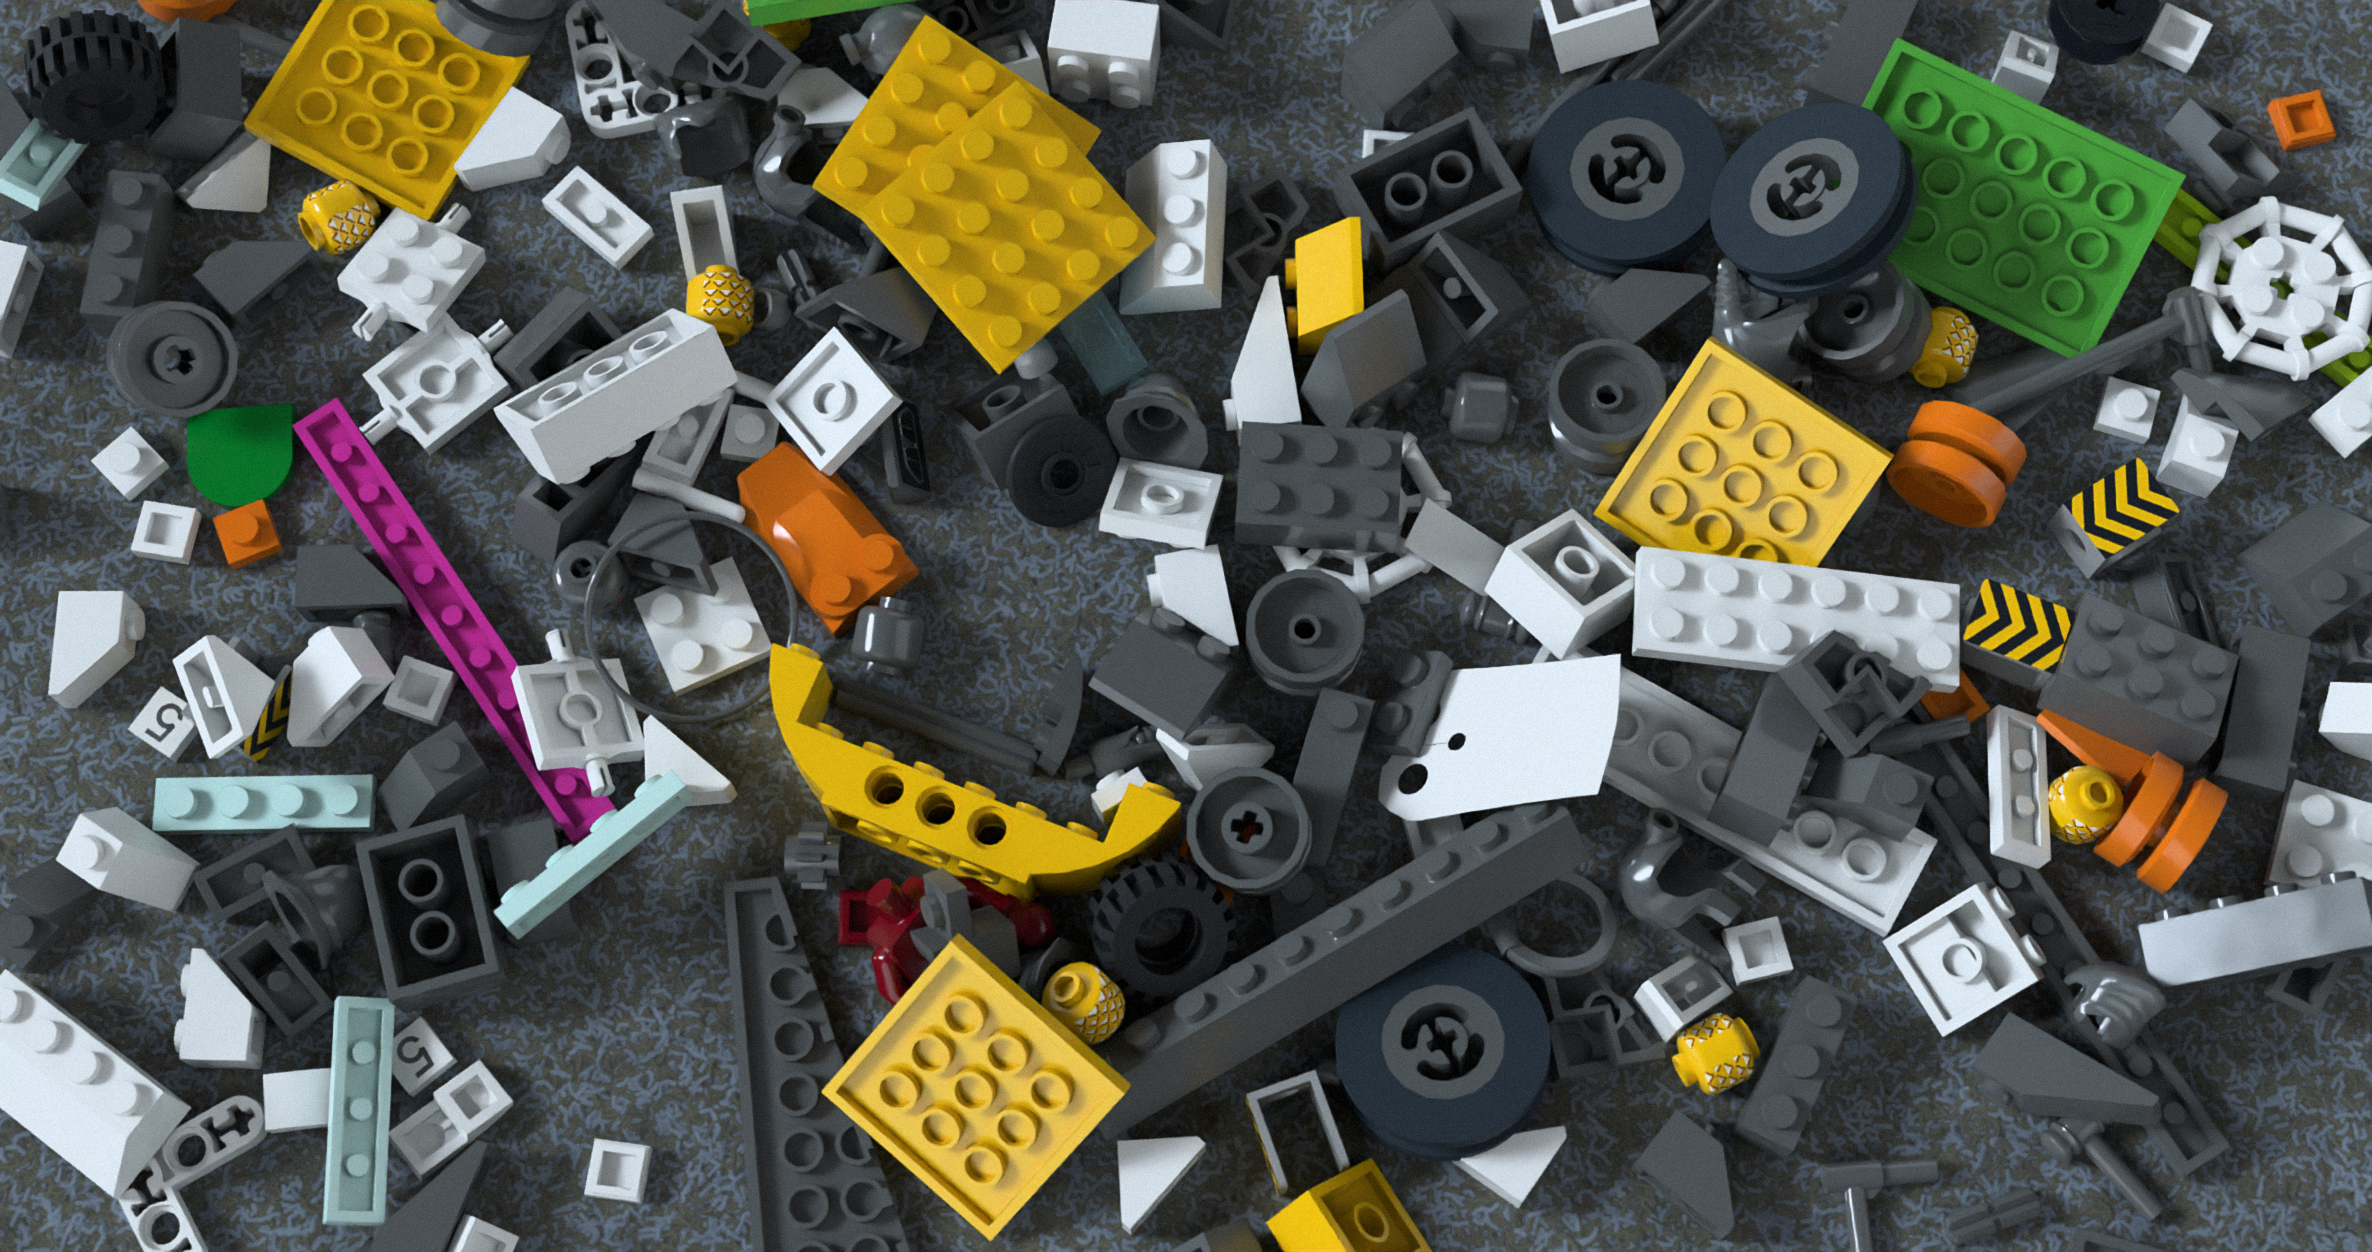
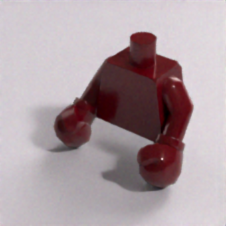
[866,875,1056,1007]

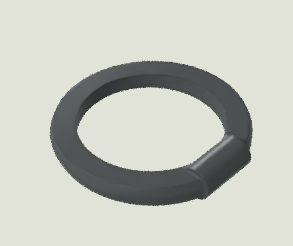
[1485,871,1619,978]

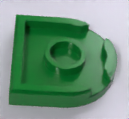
[187,403,297,511]

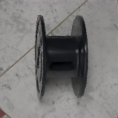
[2046,0,2160,65]

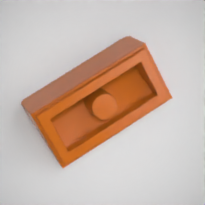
[2036,709,2151,791]

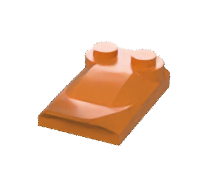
[737,441,919,638]

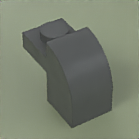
[910,868,1022,979]

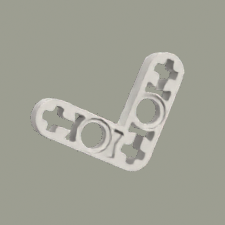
[566,0,731,139]
[118,1095,268,1252]

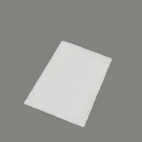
[1403,498,1506,597]

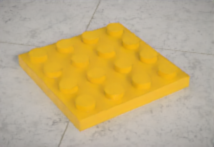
[243,0,531,222]
[812,15,1102,220]
[857,79,1157,375]
[1593,335,1894,567]
[821,933,1131,1241]

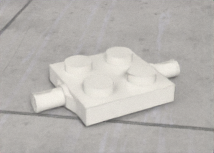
[337,203,486,341]
[359,312,515,455]
[511,628,644,798]

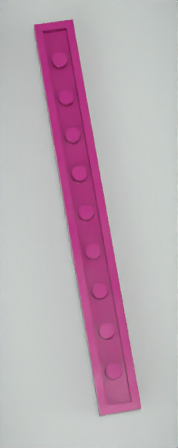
[292,397,617,846]

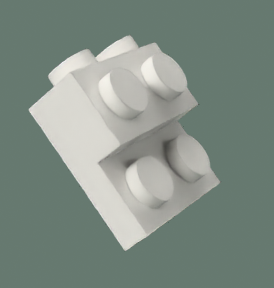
[1882,882,2047,1037]

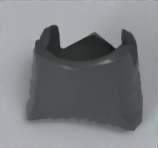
[653,95,750,178]
[2064,961,2167,1050]

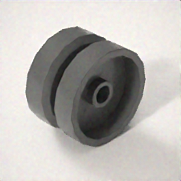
[435,0,559,57]
[1798,259,1933,385]
[106,301,238,418]
[1546,338,1666,474]
[1245,569,1365,703]
[1187,767,1314,896]

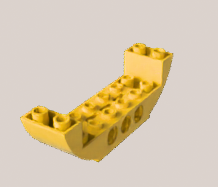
[769,643,1182,902]

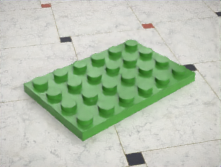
[1830,37,2186,358]

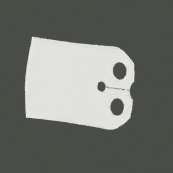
[1378,654,1621,821]

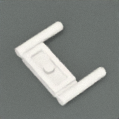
[632,370,776,523]

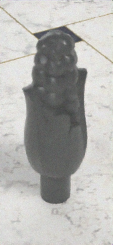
[1062,725,1165,782]

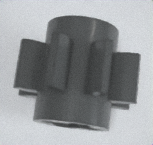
[784,821,846,890]

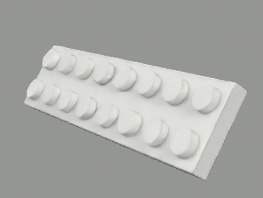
[1531,645,1938,937]

